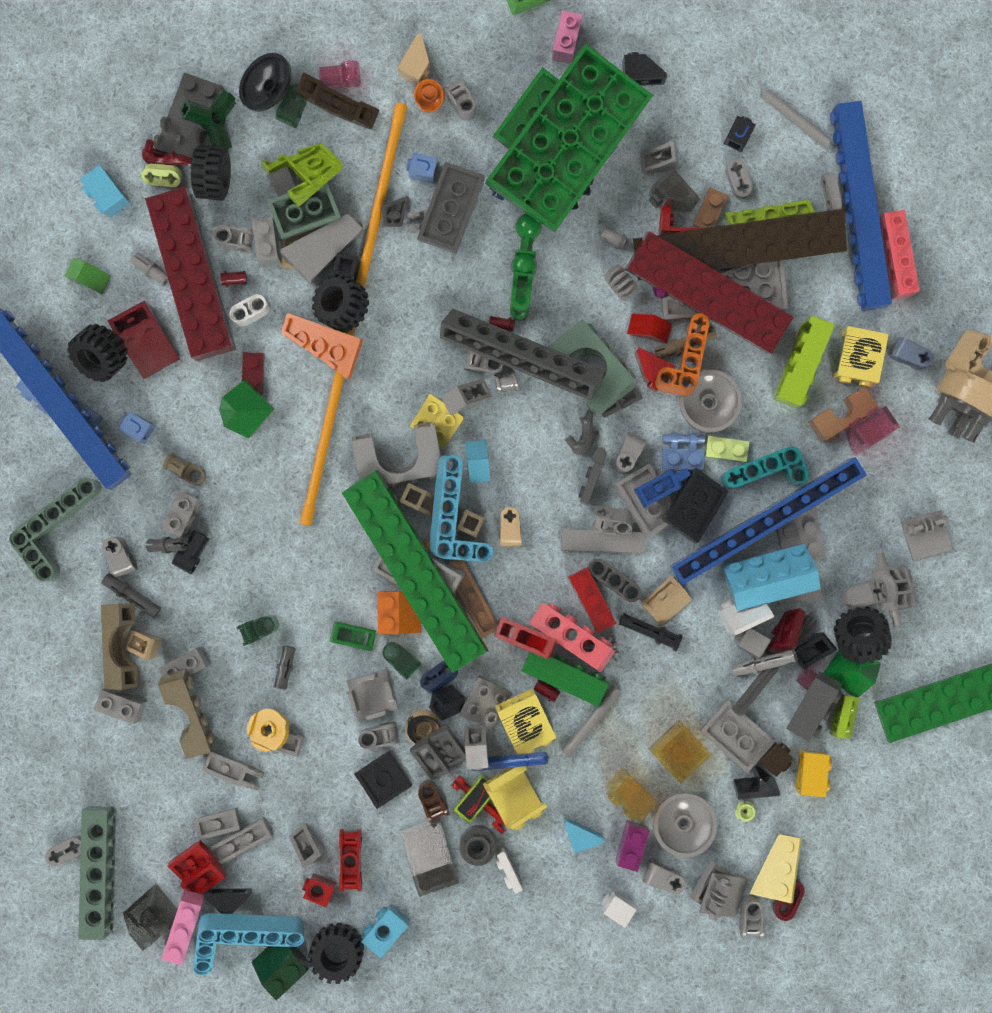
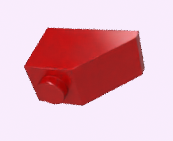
[635,347,676,392]

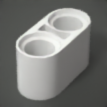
[229,294,270,326]

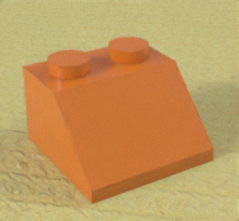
[378,591,421,634]

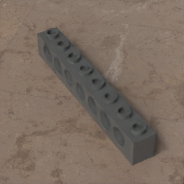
[440,309,604,401]

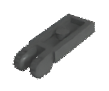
[578,447,607,506]

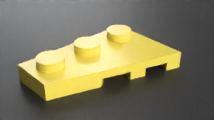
[749,834,802,903]

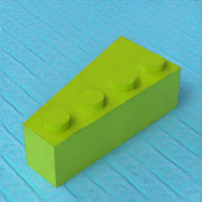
[773,315,835,408]

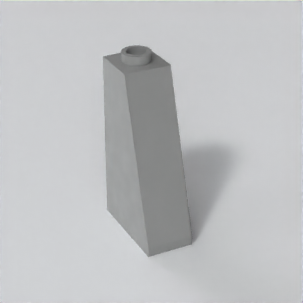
[280,214,363,285]

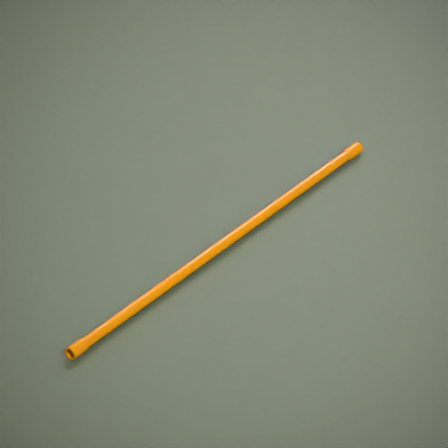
[299,102,408,526]

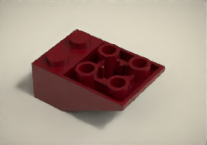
[107,300,180,379]

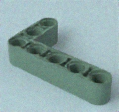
[9,478,101,582]

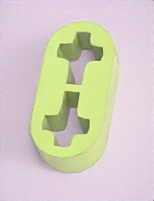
[141,164,183,187]

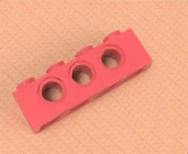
[879,210,920,299]
[529,602,615,672]

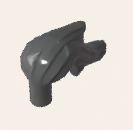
[564,409,599,455]

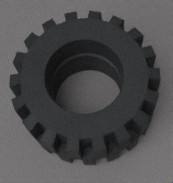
[191,145,231,201]
[312,274,369,332]
[67,324,128,382]
[834,607,892,664]
[308,922,364,984]

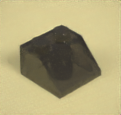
[648,167,700,213]

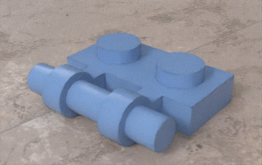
[662,432,705,471]

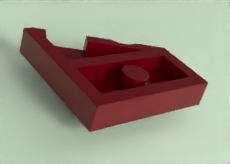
[764,608,806,654]

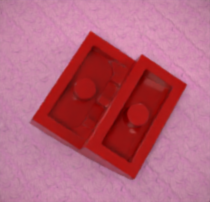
[167,840,226,894]

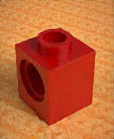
[302,873,337,908]

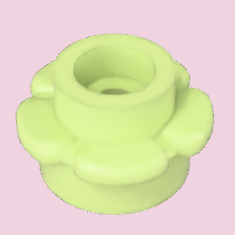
[735,801,756,822]

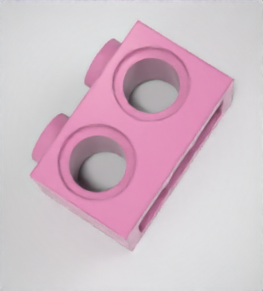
[552,10,582,64]

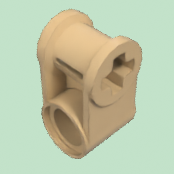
[500,507,521,547]

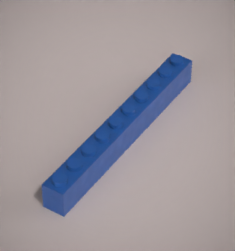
[830,100,892,311]
[0,308,132,490]
[670,457,867,585]

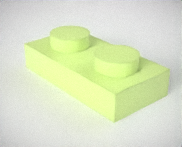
[705,436,749,463]

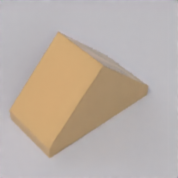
[125,629,162,660]

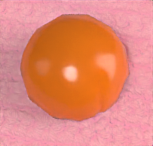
[414,78,445,112]

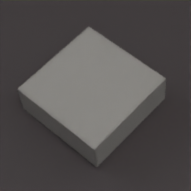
[278,731,305,757]

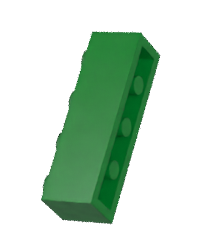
[521,652,609,707]

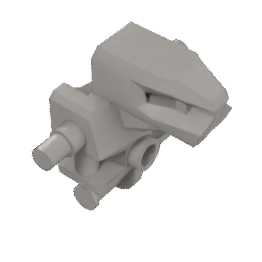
[840,553,919,627]

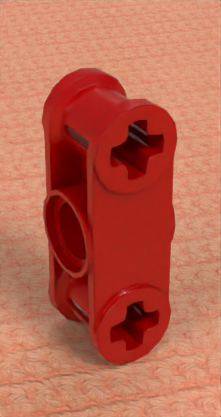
[339,829,362,892]

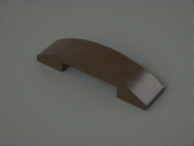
[295,72,379,130]

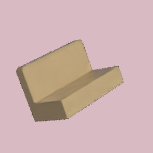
[640,576,692,627]

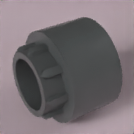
[459,825,496,866]

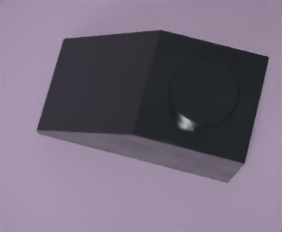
[622,52,667,86]

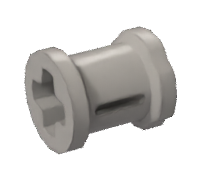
[494,372,519,394]

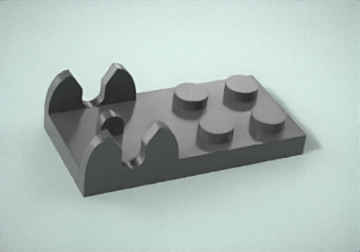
[153,72,224,159]
[417,162,485,254]

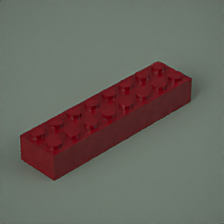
[145,187,236,361]
[625,231,794,354]

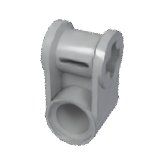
[443,77,476,121]
[213,225,254,253]
[463,350,504,375]
[615,432,647,474]
[592,506,632,537]
[102,537,138,578]
[358,721,400,750]
[642,860,685,894]
[739,895,764,939]

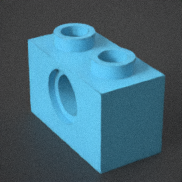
[361,904,410,959]

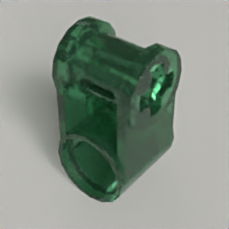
[275,84,307,128]
[236,615,279,646]
[382,642,422,680]

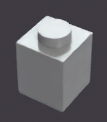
[735,628,770,658]

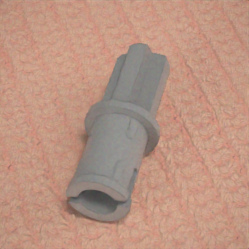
[131,253,169,286]

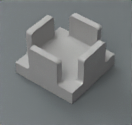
[346,669,399,721]

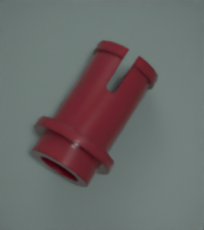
[220,271,247,287]
[489,316,515,332]
[533,680,560,702]

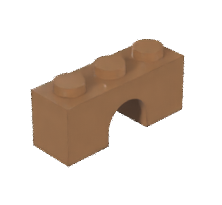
[808,386,879,443]

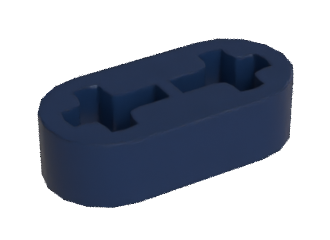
[420,661,458,694]

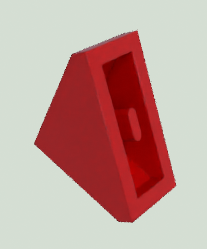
[627,314,672,344]

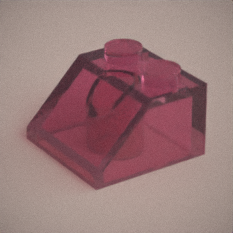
[846,406,900,456]

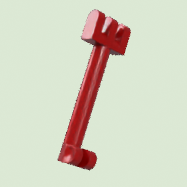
[451,775,505,834]

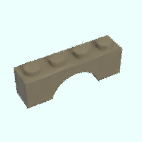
[399,483,485,537]
[101,603,138,690]
[158,669,215,759]

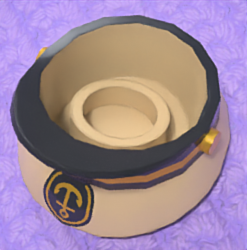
[405,710,443,744]

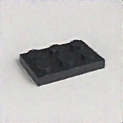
[662,468,729,544]

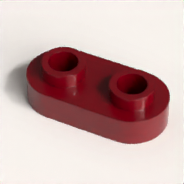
[773,879,805,921]

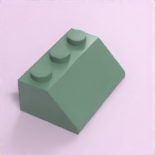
[267,183,341,240]

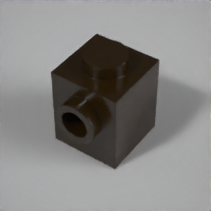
[759,742,794,777]

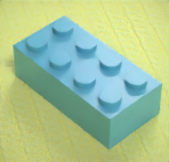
[723,544,820,611]

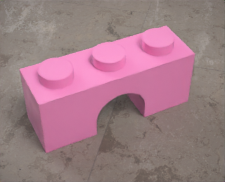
[161,890,205,965]

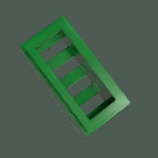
[329,621,376,651]

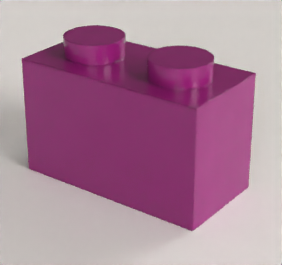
[615,820,650,872]

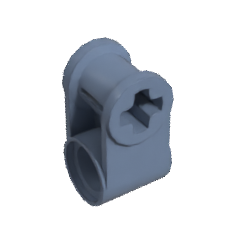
[889,337,934,370]

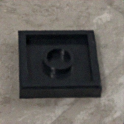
[354,750,412,809]

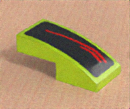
[453,775,490,824]

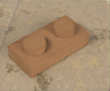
[693,188,729,228]

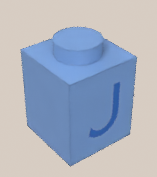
[406,152,438,184]
[118,411,156,444]

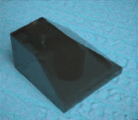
[123,884,177,951]

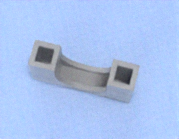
[351,421,441,487]

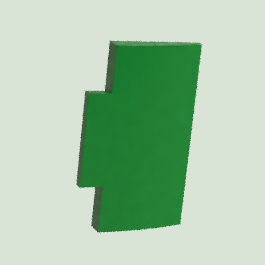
[485,43,653,232]

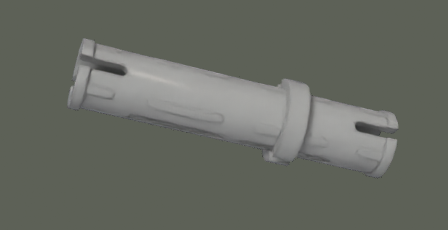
[732,649,798,677]

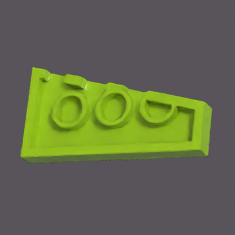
[724,199,815,225]

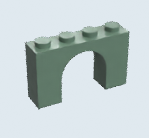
[548,319,636,417]

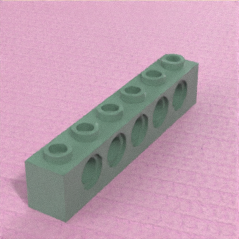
[78,806,116,940]

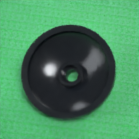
[239,53,292,112]

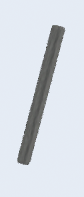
[732,615,817,716]

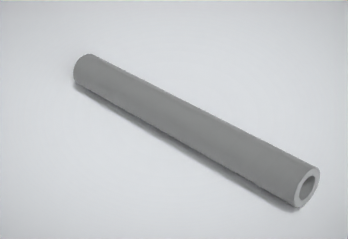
[762,89,832,148]
[562,685,622,757]

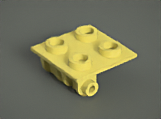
[410,393,464,449]

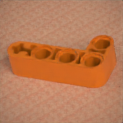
[655,313,709,396]

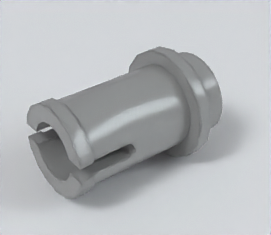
[600,226,628,249]

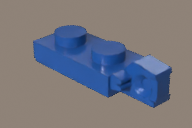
[634,468,691,508]

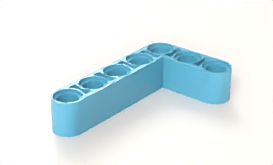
[429,455,493,562]
[193,913,304,975]

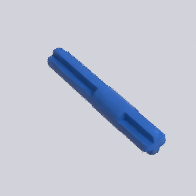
[472,752,549,771]

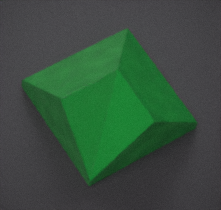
[219,380,275,438]
[823,650,881,697]

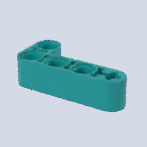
[721,446,809,489]

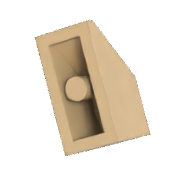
[397,33,431,85]

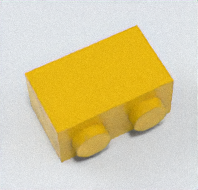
[796,749,832,798]

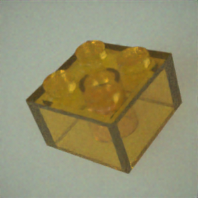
[648,720,711,784]
[605,767,657,823]

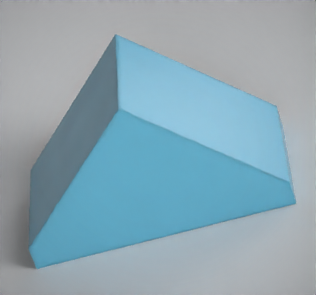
[466,440,490,483]
[564,817,605,853]

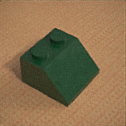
[251,946,310,1001]

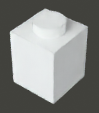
[601,891,637,928]

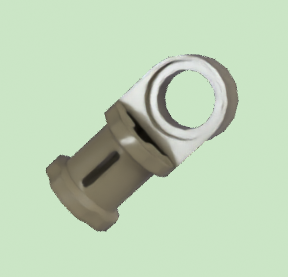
[162,452,206,485]

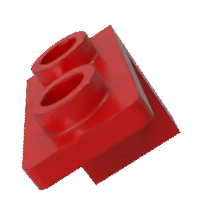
[659,206,701,234]

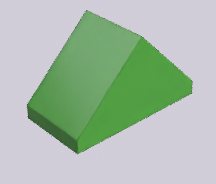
[64,258,111,294]

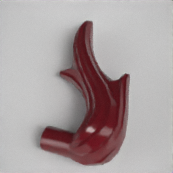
[142,139,192,166]

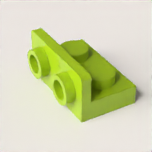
[829,694,860,739]

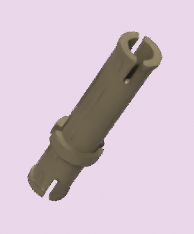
[654,326,717,359]

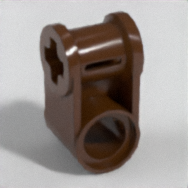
[418,780,450,824]

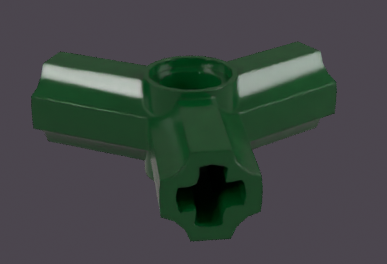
[180,90,236,149]

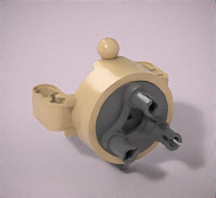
[928,329,992,443]

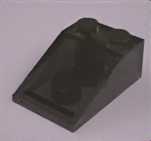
[400,817,460,897]

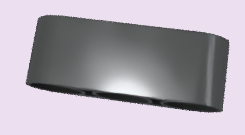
[587,559,642,602]

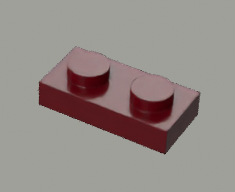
[241,352,265,395]

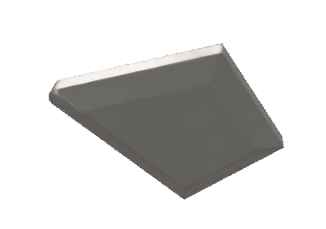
[381,196,409,227]

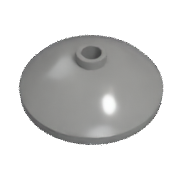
[679,370,742,432]
[653,792,717,857]

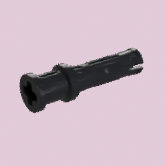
[619,613,683,652]

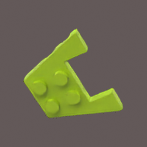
[261,143,343,207]

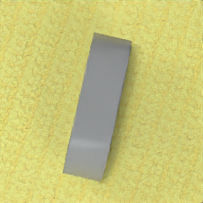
[726,159,752,199]
[821,172,842,210]
[45,836,81,866]

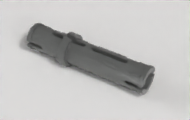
[101,573,162,619]

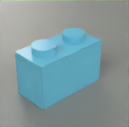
[79,164,130,217]

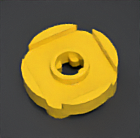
[247,709,290,752]

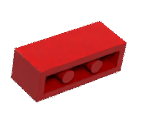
[567,567,616,633]

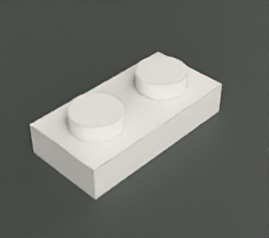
[495,847,523,894]

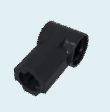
[172,530,210,575]

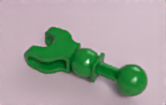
[510,214,542,321]

